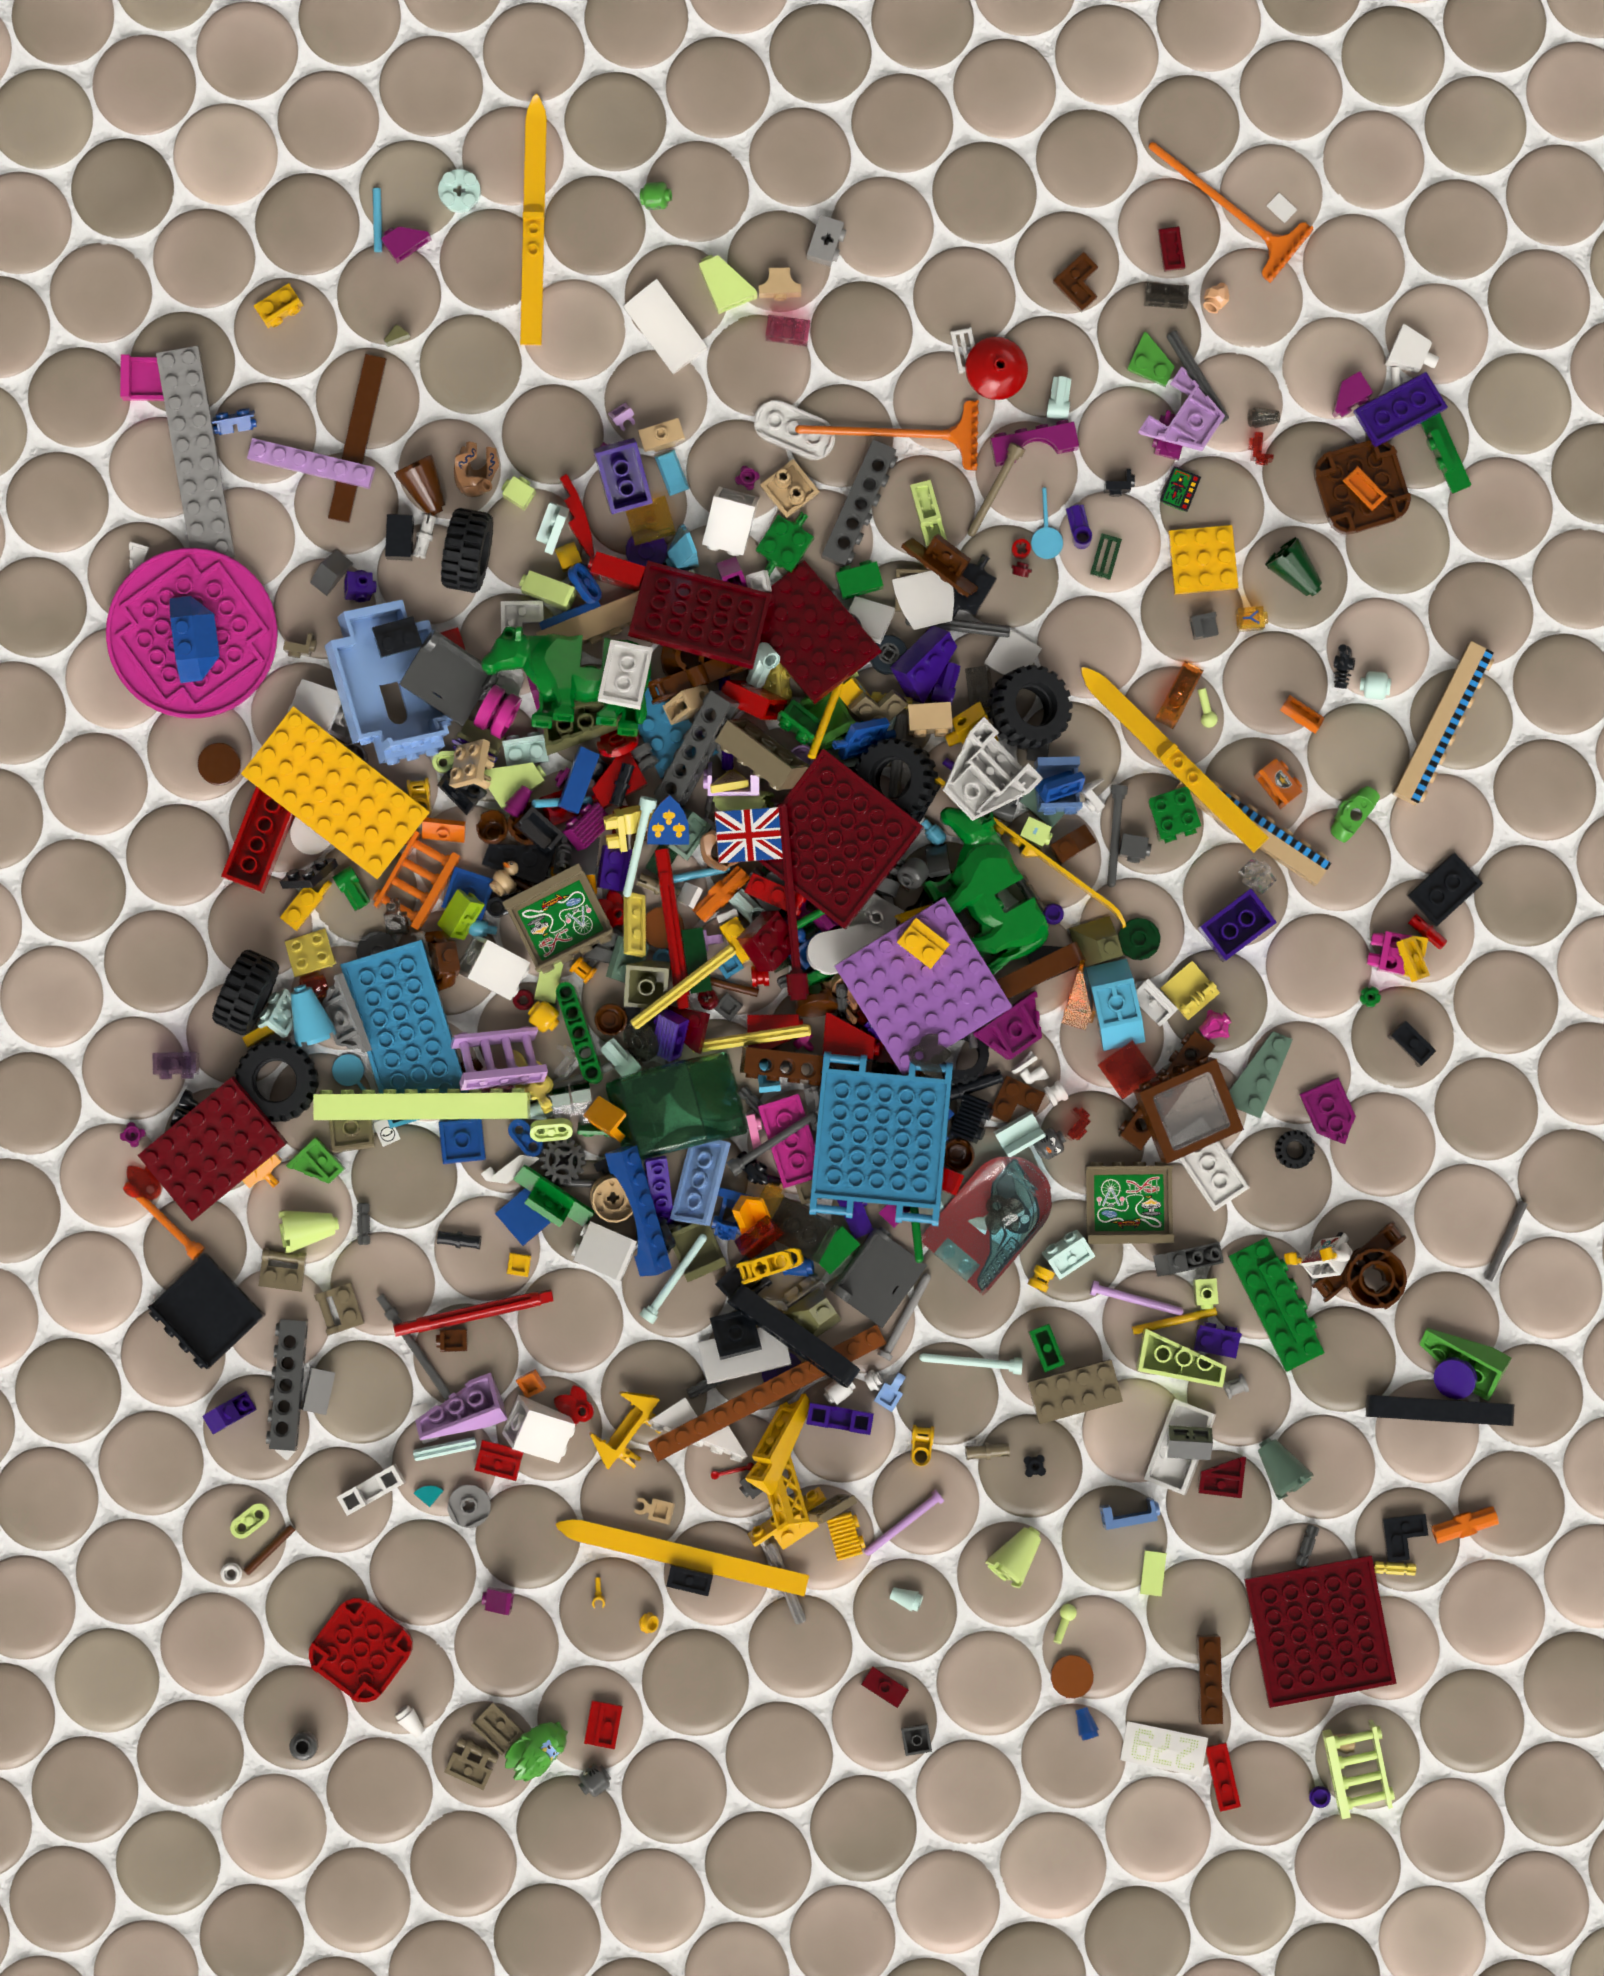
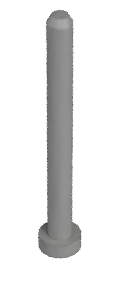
[877,1273,931,1361]

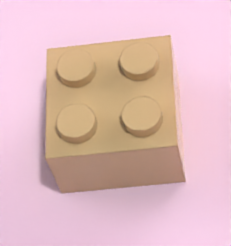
[907,702,953,739]

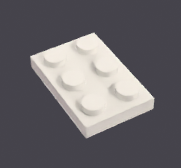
[598,640,653,710]

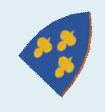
[647,795,689,845]

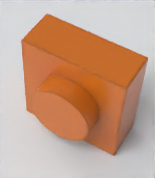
[516,1369,546,1398]

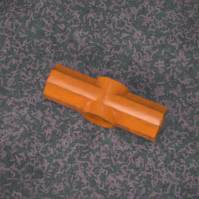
[692,865,750,923]
[1431,1506,1499,1544]

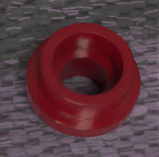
[1011,561,1032,578]
[513,989,534,1011]

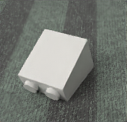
[702,486,760,556]
[288,679,350,744]
[459,936,530,1000]
[572,1221,638,1281]
[502,1395,575,1463]

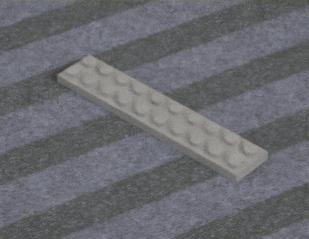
[156,346,235,558]

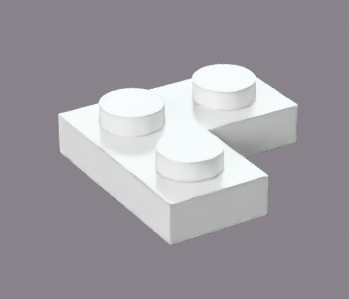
[501,601,544,634]

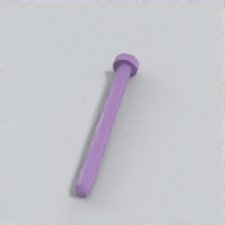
[1090,1280,1184,1315]
[864,1489,945,1556]

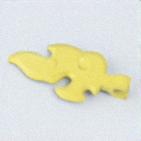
[512,1049,554,1114]

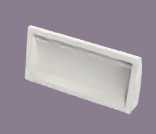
[623,279,707,374]
[1144,1399,1216,1495]

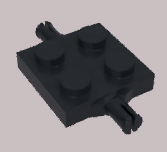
[952,554,997,619]

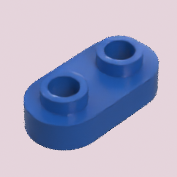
[568,563,602,604]
[508,1119,544,1157]

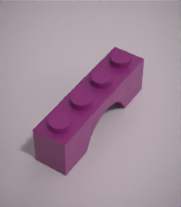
[990,420,1079,467]

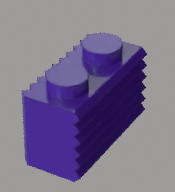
[650,1009,689,1062]

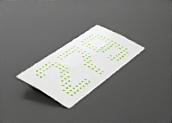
[1120,1721,1208,1777]

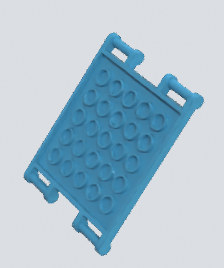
[809,1051,953,1226]

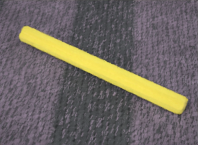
[630,945,736,1029]
[692,1024,811,1053]

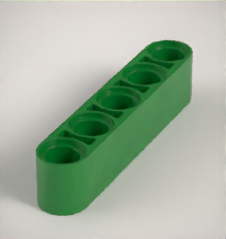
[556,982,604,1084]

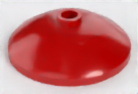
[965,337,1028,400]

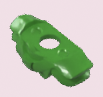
[1330,786,1380,843]

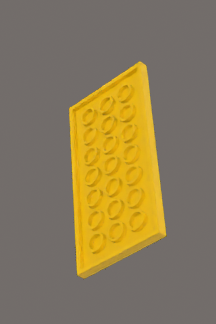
[241,706,430,879]

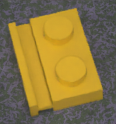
[896,917,950,969]

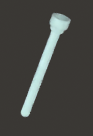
[623,796,657,897]
[639,1234,707,1324]
[919,1353,1023,1375]

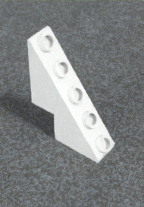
[648,1398,748,1462]

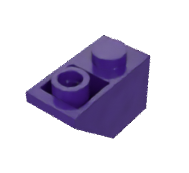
[202,1391,257,1435]

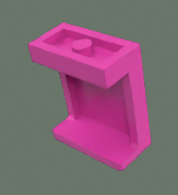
[120,354,164,401]

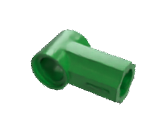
[332,866,371,911]

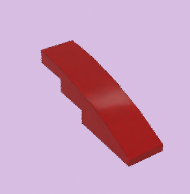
[560,474,595,558]

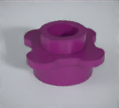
[735,466,760,491]
[120,1122,146,1147]

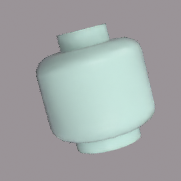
[1360,671,1391,700]

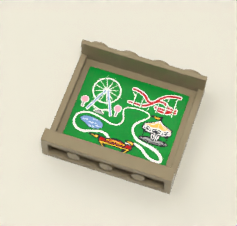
[502,863,615,974]
[1085,1161,1174,1244]

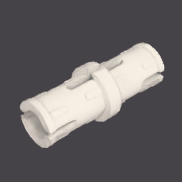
[412,514,437,559]

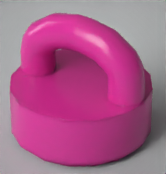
[793,1033,814,1051]

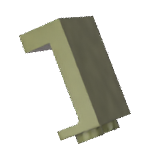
[670,1223,727,1282]

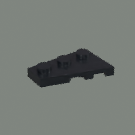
[482,844,557,885]

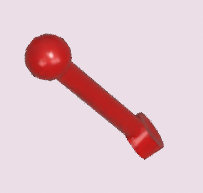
[711,1462,754,1480]

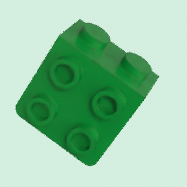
[777,699,821,747]
[1148,787,1202,844]

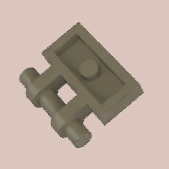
[444,1738,499,1790]

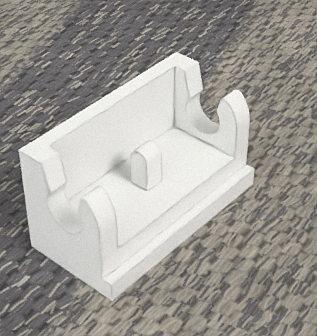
[1136,979,1178,1027]

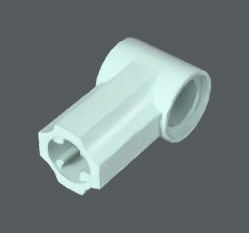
[1046,376,1072,420]
[746,642,780,688]
[729,889,765,924]
[600,1038,642,1082]

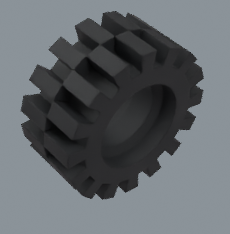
[1275,1130,1315,1169]

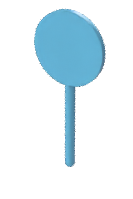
[1031,487,1063,559]
[332,1054,366,1090]

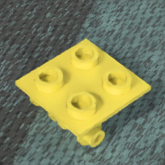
[285,928,336,978]
[1160,961,1220,1020]

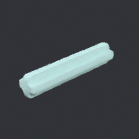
[413,1437,477,1461]

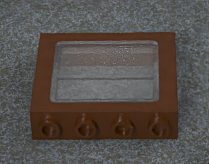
[1134,1056,1244,1164]

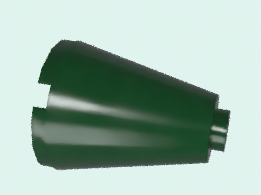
[1265,537,1322,596]

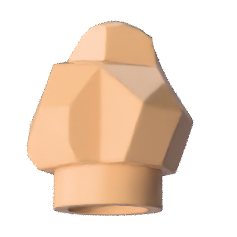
[1203,283,1230,313]

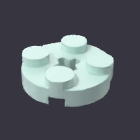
[438,169,481,213]

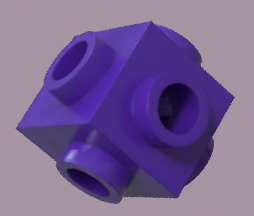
[344,570,377,603]

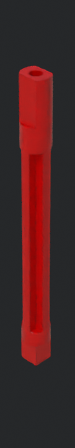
[655,849,691,1009]
[393,1289,554,1337]

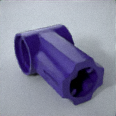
[1066,504,1092,549]
[931,662,961,706]

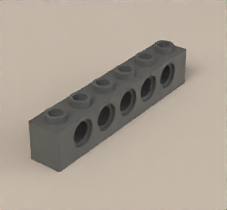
[822,439,898,567]
[654,690,740,810]
[266,1319,308,1451]

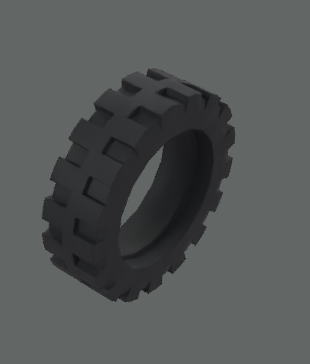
[932,1035,989,1084]

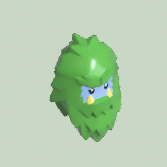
[505,1722,568,1782]

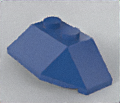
[170,596,220,683]

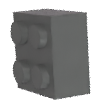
[901,1723,932,1756]

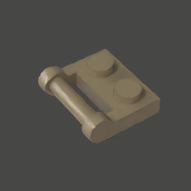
[258,1248,307,1292]
[314,1283,365,1336]

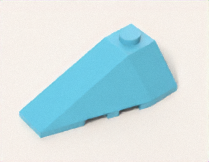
[665,524,699,571]

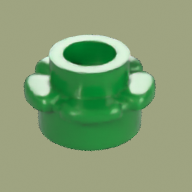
[1360,987,1381,1007]

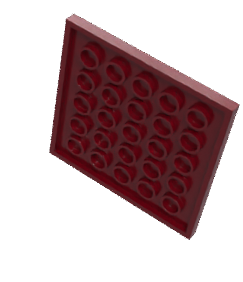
[759,749,924,929]
[1244,1555,1397,1708]

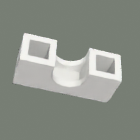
[337,1464,406,1516]

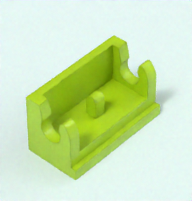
[437,889,485,940]

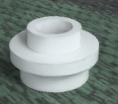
[864,1370,883,1391]
[220,1563,242,1584]

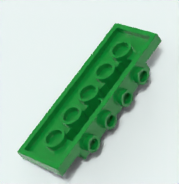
[1228,1237,1325,1372]

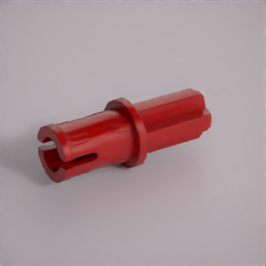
[1408,913,1447,949]

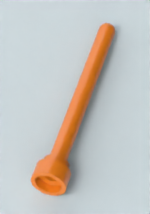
[124,1182,205,1260]

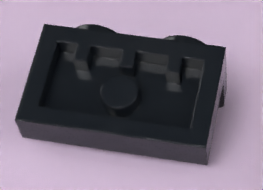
[437,768,487,815]

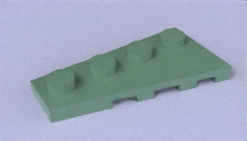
[1221,1031,1293,1119]

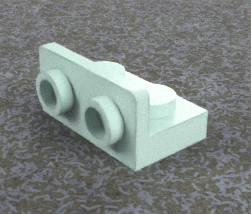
[536,502,569,555]
[502,732,549,766]
[257,988,293,1038]
[1042,1230,1095,1280]

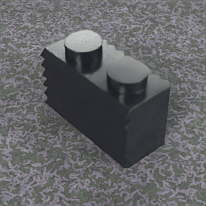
[950,1093,994,1144]

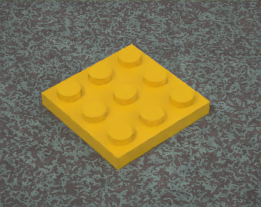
[1168,525,1239,595]

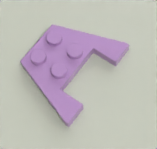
[1138,367,1225,451]

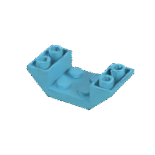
[1086,959,1145,1051]

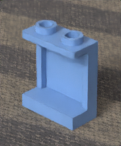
[1034,756,1083,815]
[1099,1497,1160,1530]

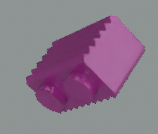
[562,802,608,851]

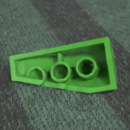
[1419,1328,1512,1401]

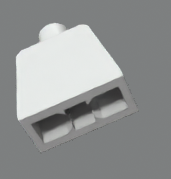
[1385,324,1439,373]

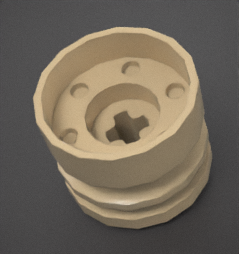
[589,1174,633,1223]

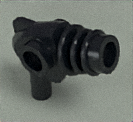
[1334,644,1355,689]
[737,1151,781,1186]

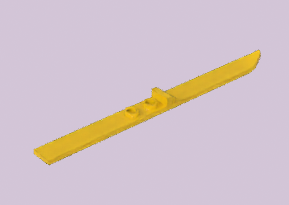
[520,93,547,345]
[1081,667,1269,853]
[935,777,1126,928]
[556,1519,809,1596]

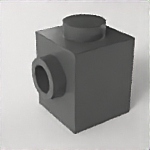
[1118,833,1152,863]

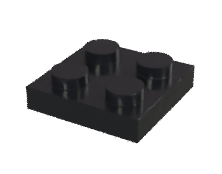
[710,1311,762,1360]

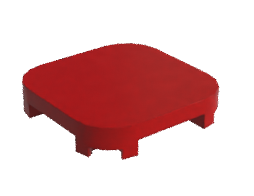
[309,1597,413,1703]

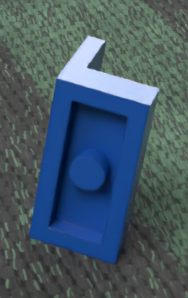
[1035,771,1085,803]

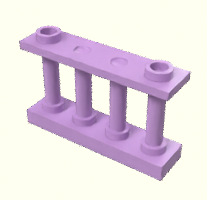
[451,1026,548,1091]

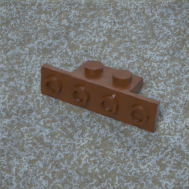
[901,534,978,597]

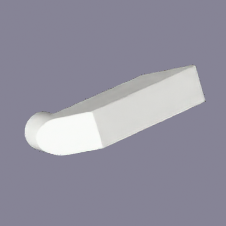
[481,1155,539,1184]

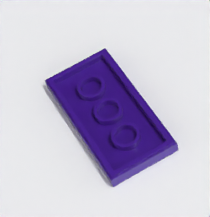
[1353,372,1448,447]

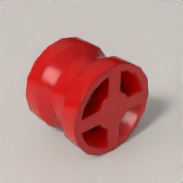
[751,966,769,987]

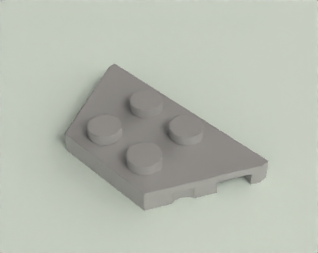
[321,973,372,1053]

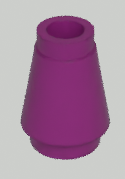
[504,785,532,818]

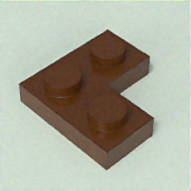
[1053,252,1098,313]
[992,1076,1046,1123]

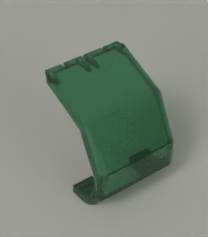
[606,1051,749,1162]

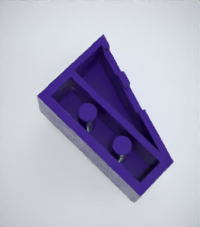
[890,625,957,704]

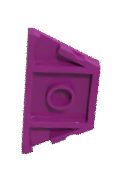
[973,991,1042,1060]

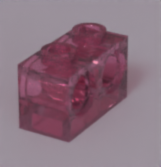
[765,315,810,347]

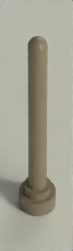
[968,442,1026,537]

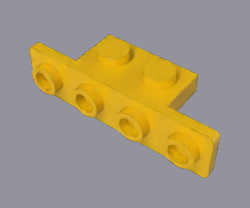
[747,1487,827,1550]

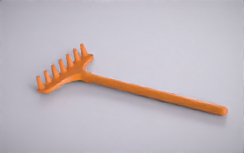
[1148,142,1314,283]
[795,400,979,471]

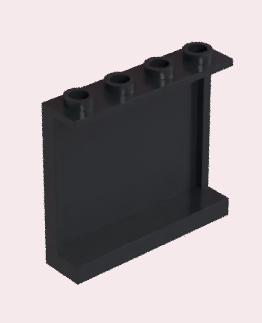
[148,1253,266,1369]

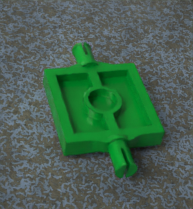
[756,512,814,577]

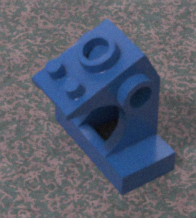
[711,1188,755,1240]

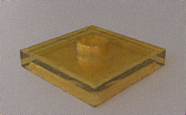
[625,495,676,546]

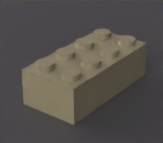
[715,718,809,791]
[1027,1359,1123,1424]

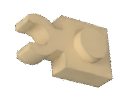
[634,1498,675,1525]

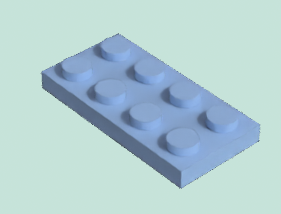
[670,1136,731,1226]

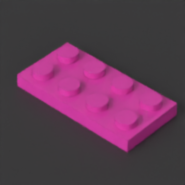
[758,1094,815,1189]

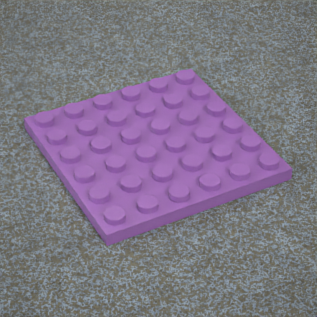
[834,897,1012,1075]

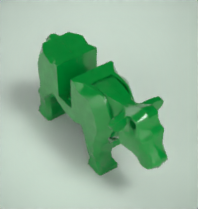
[481,626,651,737]
[922,807,1049,975]

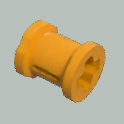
[569,956,598,984]

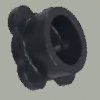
[1024,1455,1046,1477]

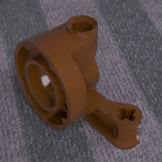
[647,646,748,705]
[1311,1221,1407,1310]

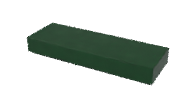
[681,927,712,994]

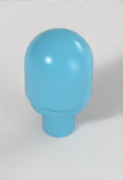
[921,819,946,846]
[469,919,497,937]

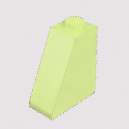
[699,255,757,314]
[519,570,577,612]
[484,762,546,810]

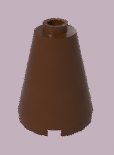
[394,454,445,516]

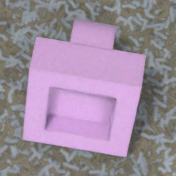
[608,403,635,431]

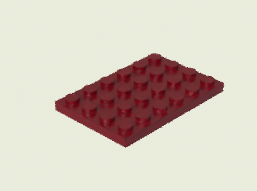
[760,560,882,705]
[628,561,771,669]
[137,1076,288,1221]

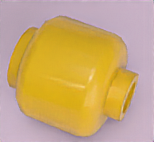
[528,1001,560,1033]

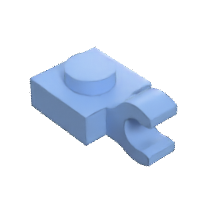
[874,1372,906,1412]

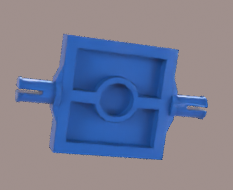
[832,718,896,760]

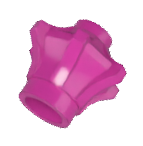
[1198,1009,1232,1041]

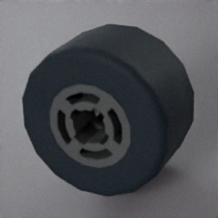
[870,635,907,675]

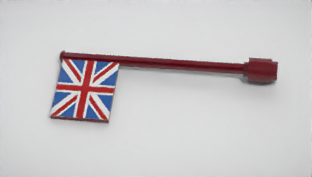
[714,803,809,1001]

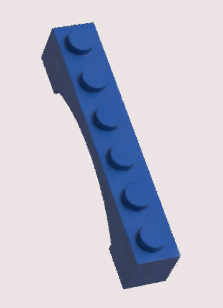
[605,1145,672,1277]

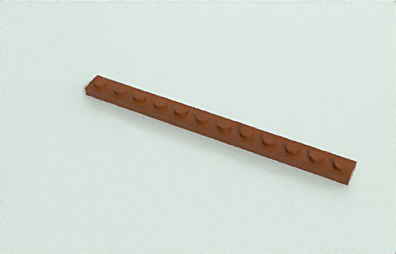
[648,1325,886,1462]

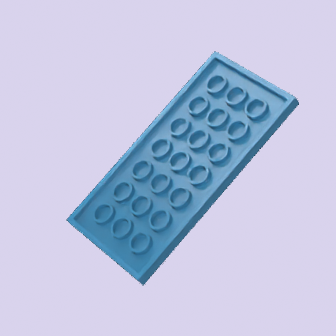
[340,940,469,1129]

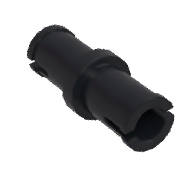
[609,762,635,807]
[437,1231,482,1250]

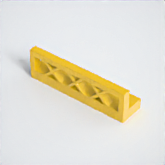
[754,1449,810,1531]

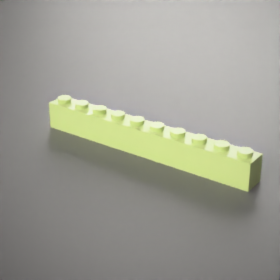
[313,1088,530,1120]

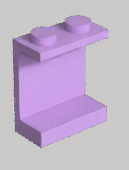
[703,762,759,796]

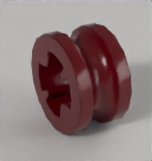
[698,990,719,1010]

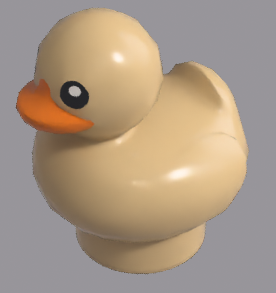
[489,861,519,897]

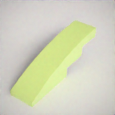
[910,480,947,548]

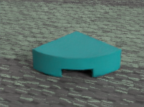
[413,1485,444,1507]

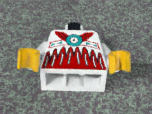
[1284,1232,1353,1279]

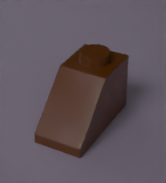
[1049,824,1096,865]

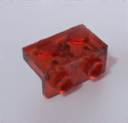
[1064,1107,1091,1141]

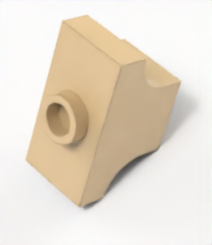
[759,268,801,301]
[638,418,685,452]

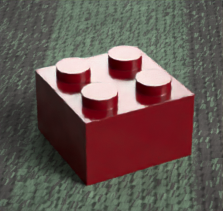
[736,911,800,972]

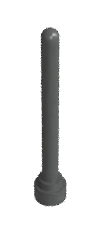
[1107,785,1128,888]
[726,1111,818,1177]

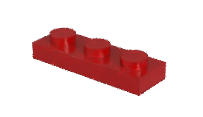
[1206,1742,1241,1812]

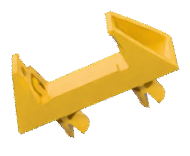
[589,1391,661,1470]

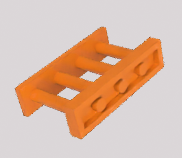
[373,831,462,931]

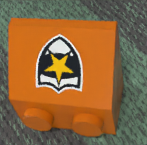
[1254,759,1303,810]

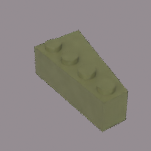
[543,701,622,756]

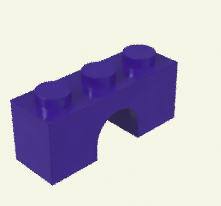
[806,1402,874,1435]

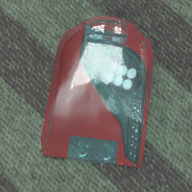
[921,1156,1052,1295]

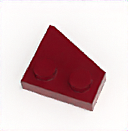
[667,1006,710,1054]
[1198,1456,1246,1498]

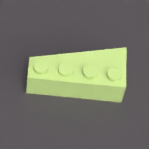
[1136,1328,1227,1388]

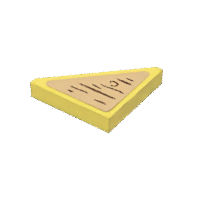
[710,769,749,793]

